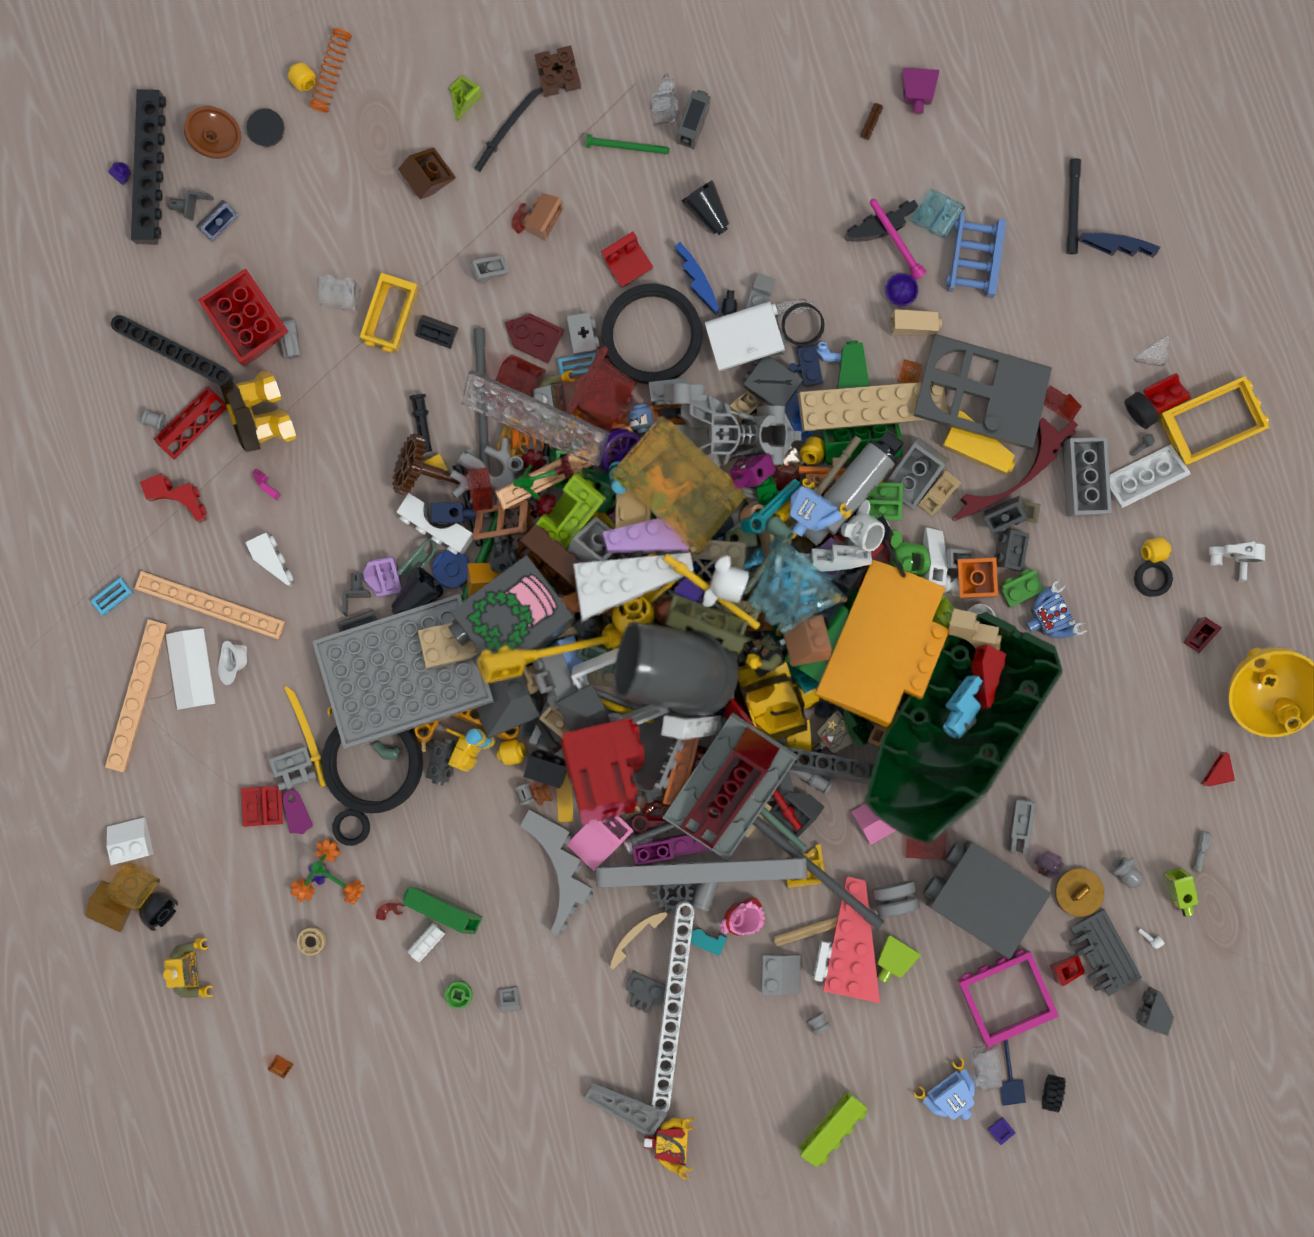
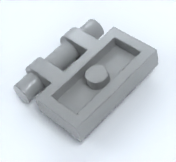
[269,747,317,791]

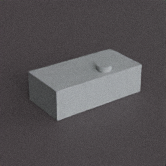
[1063,437,1112,517]

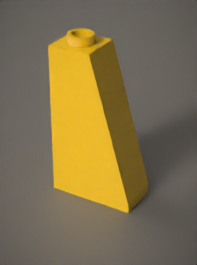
[942,410,1015,475]

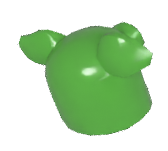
[890,529,930,576]

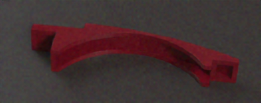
[952,417,1078,521]

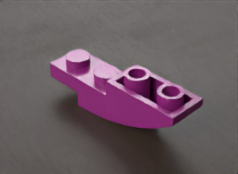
[632,833,712,866]

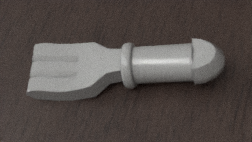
[1193,831,1212,873]

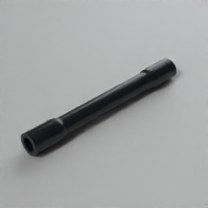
[1066,158,1081,255]

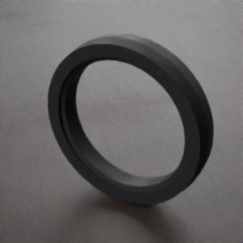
[602,283,702,385]
[322,726,423,813]

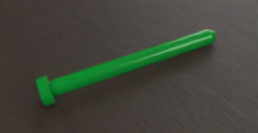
[586,134,669,154]

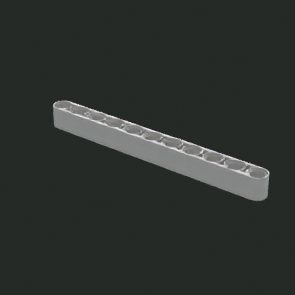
[595,857,807,887]

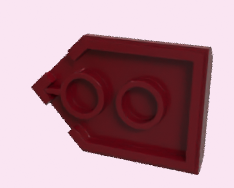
[505,313,564,364]

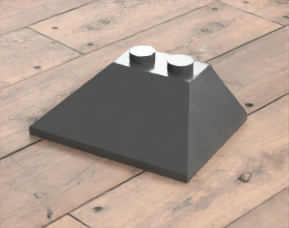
[477,673,541,739]

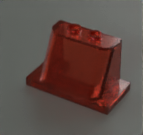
[564,345,637,434]

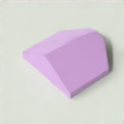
[363,556,402,597]

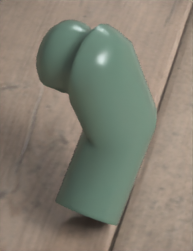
[372,740,401,760]

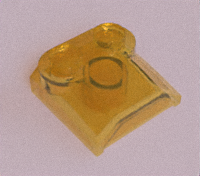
[107,863,161,912]

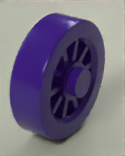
[597,429,644,478]

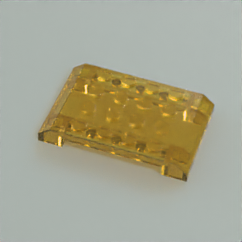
[610,417,746,554]

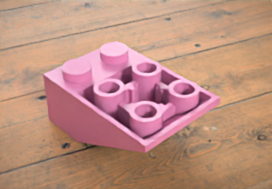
[567,816,634,871]

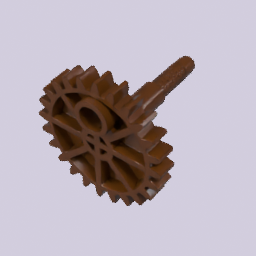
[392,433,460,496]

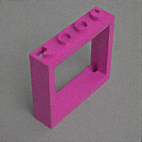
[957,949,1059,1047]

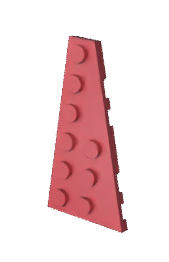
[823,876,880,1003]

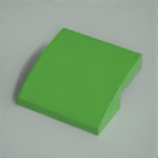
[866,482,903,521]

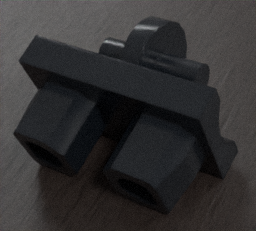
[814,698,841,718]

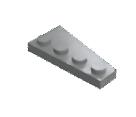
[584,1083,667,1137]

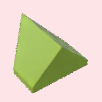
[449,75,482,122]

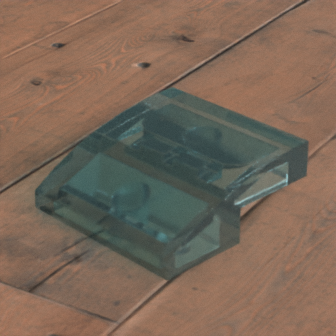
[911,189,965,238]

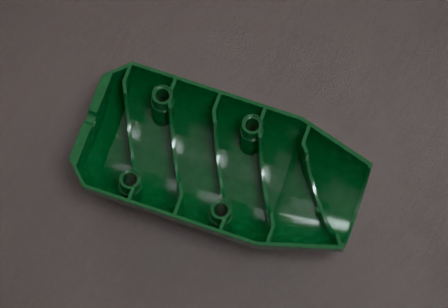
[864,612,1063,843]

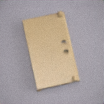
[615,489,651,529]

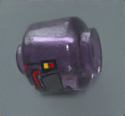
[1034,850,1065,879]

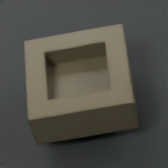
[1023,501,1041,523]

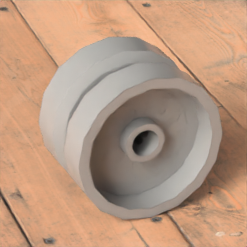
[873,881,920,917]

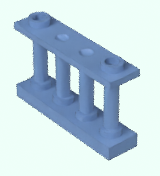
[946,213,1007,298]

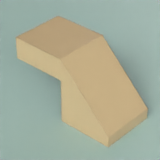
[918,470,961,517]

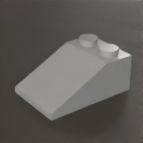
[886,438,950,510]

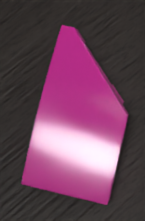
[253,469,281,500]

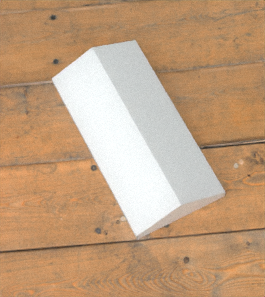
[1109,444,1190,508]
[166,628,216,710]

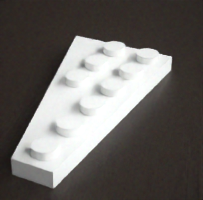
[573,553,693,621]

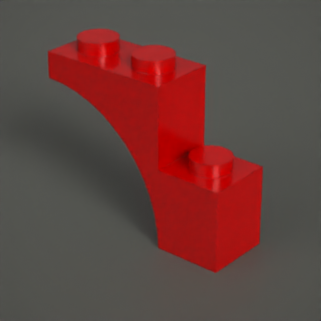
[140,473,208,523]

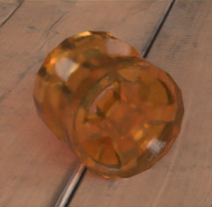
[532,784,553,806]

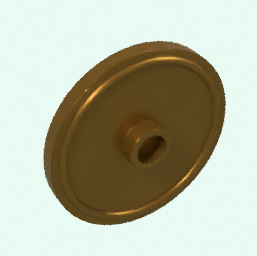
[1055,868,1104,917]

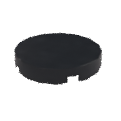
[246,108,285,147]

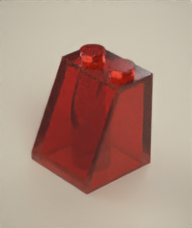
[486,354,546,419]

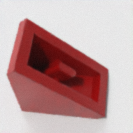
[1201,752,1235,786]
[1050,956,1085,986]

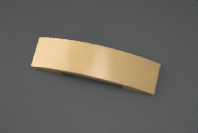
[610,911,668,970]

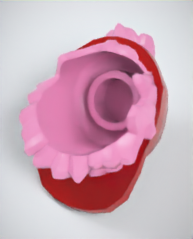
[720,897,765,936]

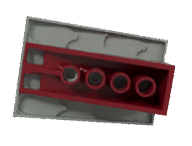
[663,713,798,861]

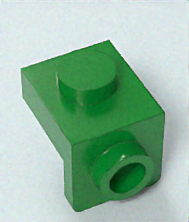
[755,474,777,505]

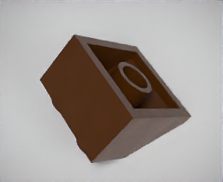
[398,147,456,199]

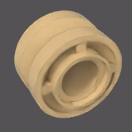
[297,927,326,956]

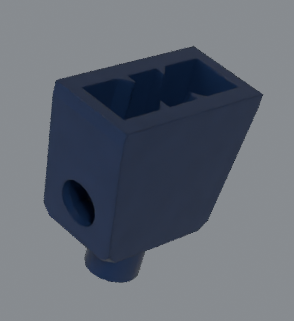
[431,503,475,526]

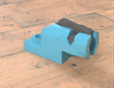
[943,676,983,738]

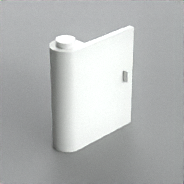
[705,301,785,371]

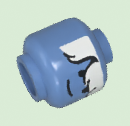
[628,404,654,433]

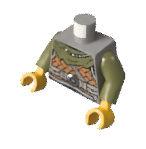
[533,370,582,430]

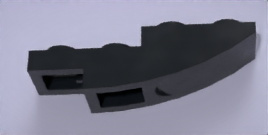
[845,200,918,242]

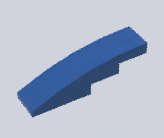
[674,242,719,315]

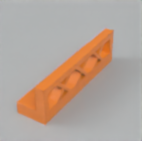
[661,737,700,805]

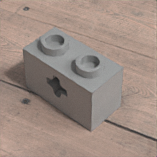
[567,312,599,356]

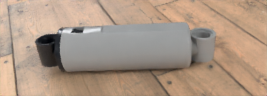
[803,430,904,546]

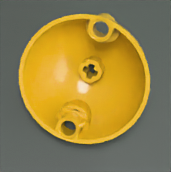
[1228,647,1314,737]

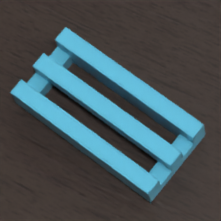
[557,352,599,377]
[90,577,133,616]

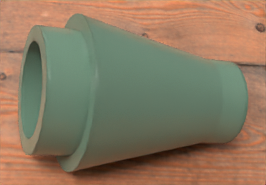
[765,516,794,541]

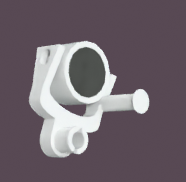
[1209,541,1266,582]

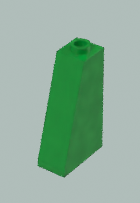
[837,340,870,389]
[403,886,482,934]

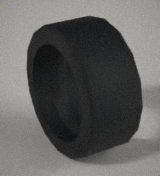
[1124,392,1159,429]
[1134,561,1173,597]
[332,809,370,846]

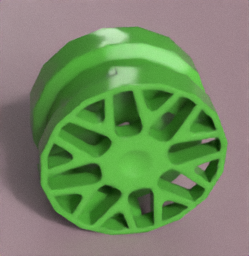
[444,981,473,1009]

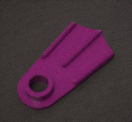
[283,790,313,834]

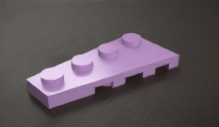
[602,513,689,553]

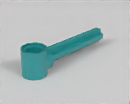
[741,479,801,535]

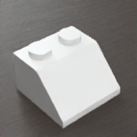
[106,817,154,865]

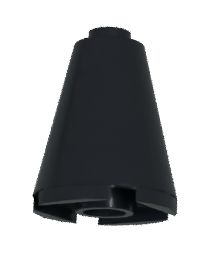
[681,180,729,235]
[391,567,444,615]

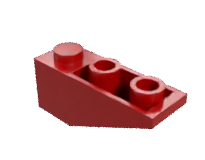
[972,645,1006,710]

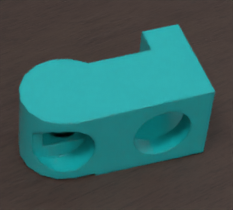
[691,928,727,956]

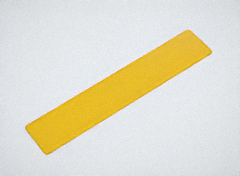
[557,773,573,822]

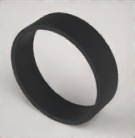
[782,303,825,346]

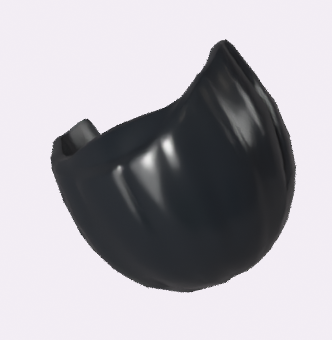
[573,612,603,640]

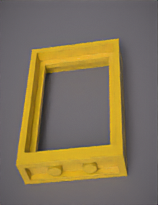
[1158,376,1270,465]

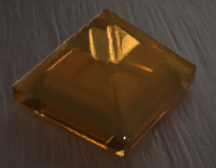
[267,1055,294,1079]

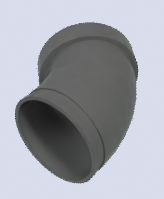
[615,622,738,717]

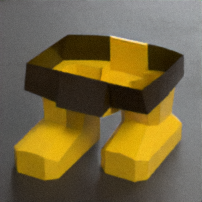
[220,370,297,452]
[738,656,820,740]

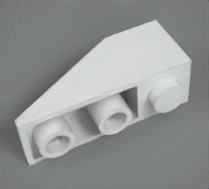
[919,527,948,587]
[245,533,294,587]

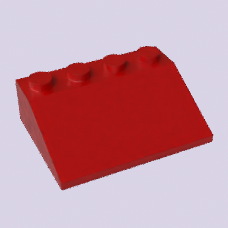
[198,268,289,367]

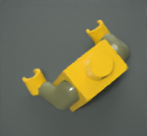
[163,938,213,998]

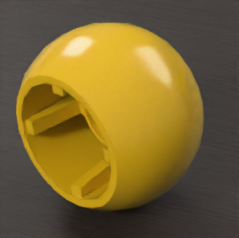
[612,596,654,634]

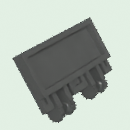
[1068,909,1142,996]

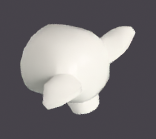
[841,499,885,552]
[703,555,749,607]

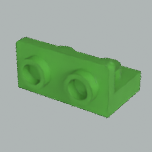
[999,568,1044,608]

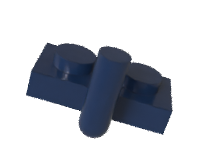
[788,345,823,387]

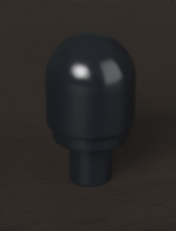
[722,290,737,316]

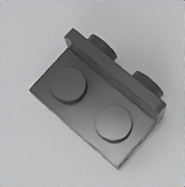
[994,529,1029,571]

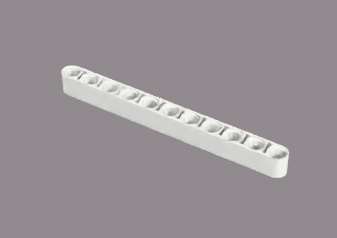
[651,900,694,1112]

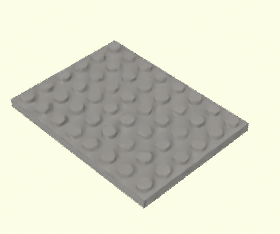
[312,594,494,750]

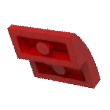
[240,786,283,827]

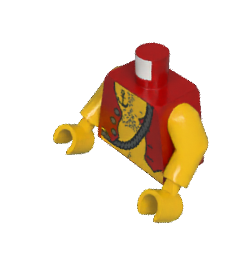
[644,1117,695,1179]

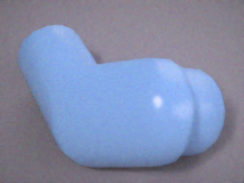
[816,341,841,363]

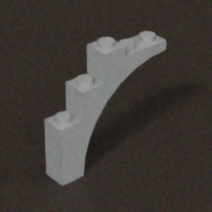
[520,809,593,936]

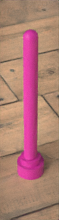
[870,199,927,280]

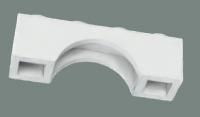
[396,493,473,555]
[662,714,722,739]

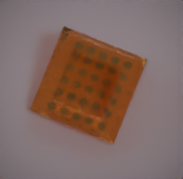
[898,359,922,384]

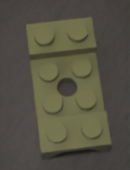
[666,594,748,652]

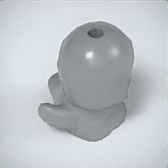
[1112,857,1143,888]

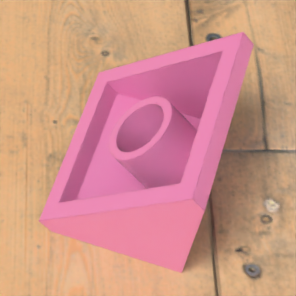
[851,803,896,845]

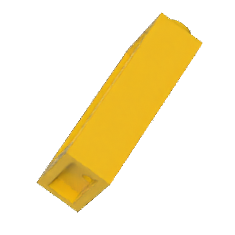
[360,273,419,353]

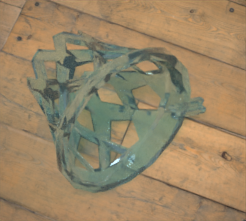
[748,536,848,634]

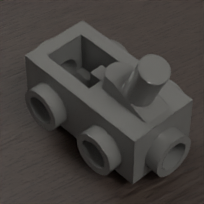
[489,536,518,574]
[426,738,456,786]

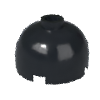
[139,891,178,931]

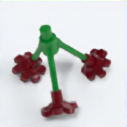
[513,449,574,516]

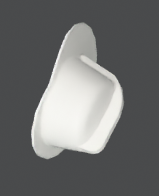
[218,641,247,685]

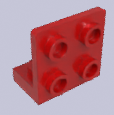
[601,231,653,287]

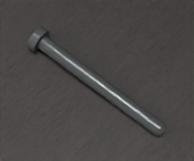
[629,822,677,847]

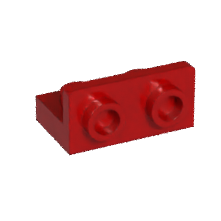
[1143,373,1191,415]

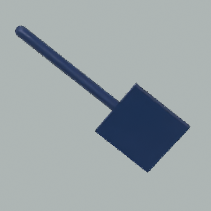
[1000,1039,1026,1106]

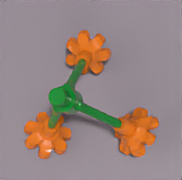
[290,838,365,904]

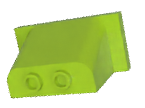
[535,470,606,550]

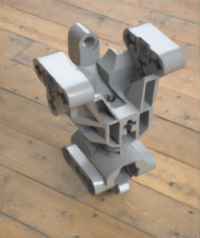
[657,384,801,483]

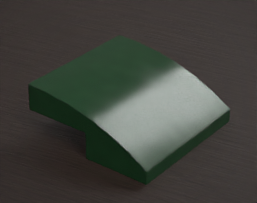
[843,709,874,748]

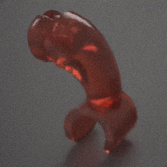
[512,203,531,234]
[642,800,670,815]
[376,903,405,920]

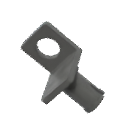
[168,191,214,221]
[342,573,371,616]

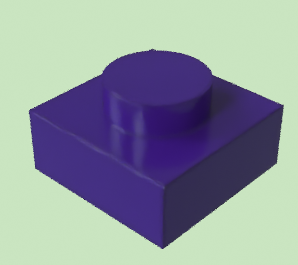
[988,1117,1015,1145]

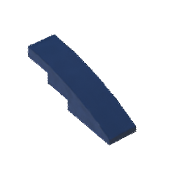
[1078,233,1160,258]

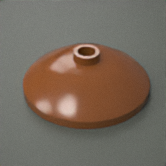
[184,106,241,159]

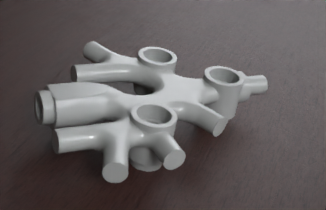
[450,438,539,506]

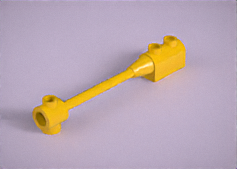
[478,623,623,683]

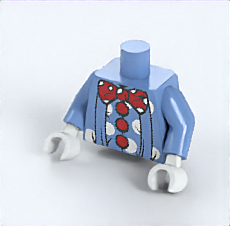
[1026,579,1087,639]

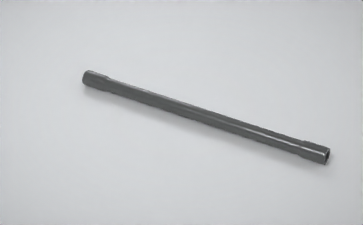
[474,328,493,519]
[753,816,884,930]

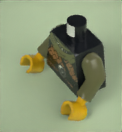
[742,634,787,678]

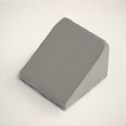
[498,987,521,1013]

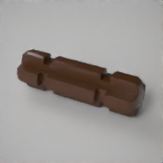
[860,103,883,140]

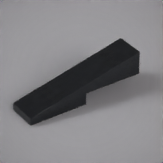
[812,565,869,629]

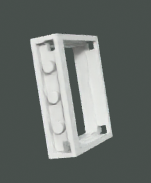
[570,648,670,725]

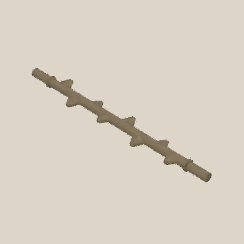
[743,436,861,596]

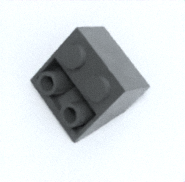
[1136,987,1174,1036]

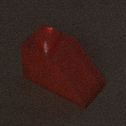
[466,467,493,512]

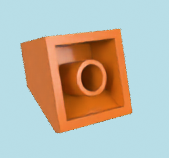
[957,558,998,598]

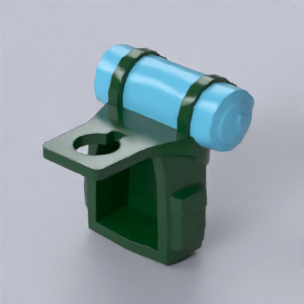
[582,462,630,513]

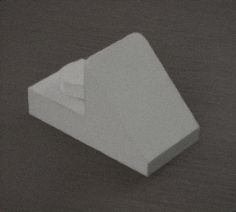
[470,255,509,284]
[746,273,775,308]

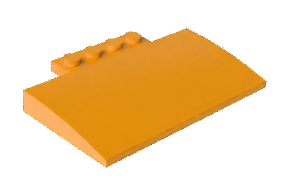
[815,559,949,728]

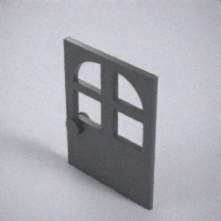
[914,334,1052,450]

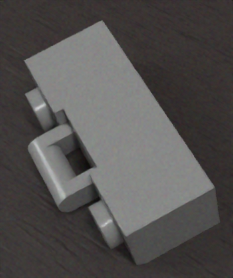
[533,653,577,710]

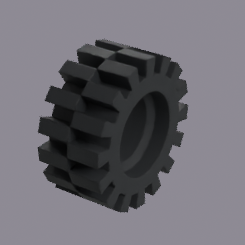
[1041,1074,1066,1113]

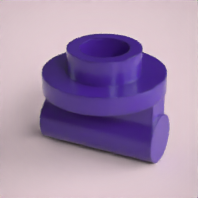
[108,162,131,185]

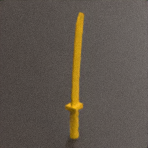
[284,686,327,787]

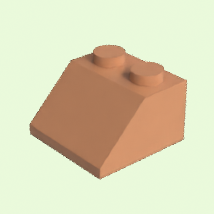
[523,193,564,241]
[783,615,832,666]

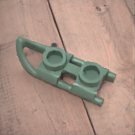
[397,537,436,577]

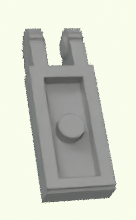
[1009,799,1036,855]

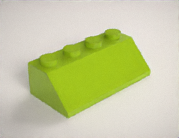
[798,1090,868,1168]

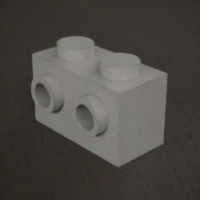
[649,377,688,406]

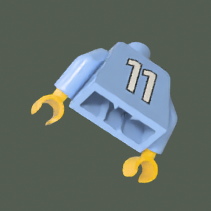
[790,479,851,536]
[914,1058,975,1120]

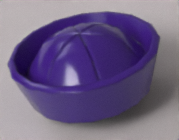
[885,273,918,306]

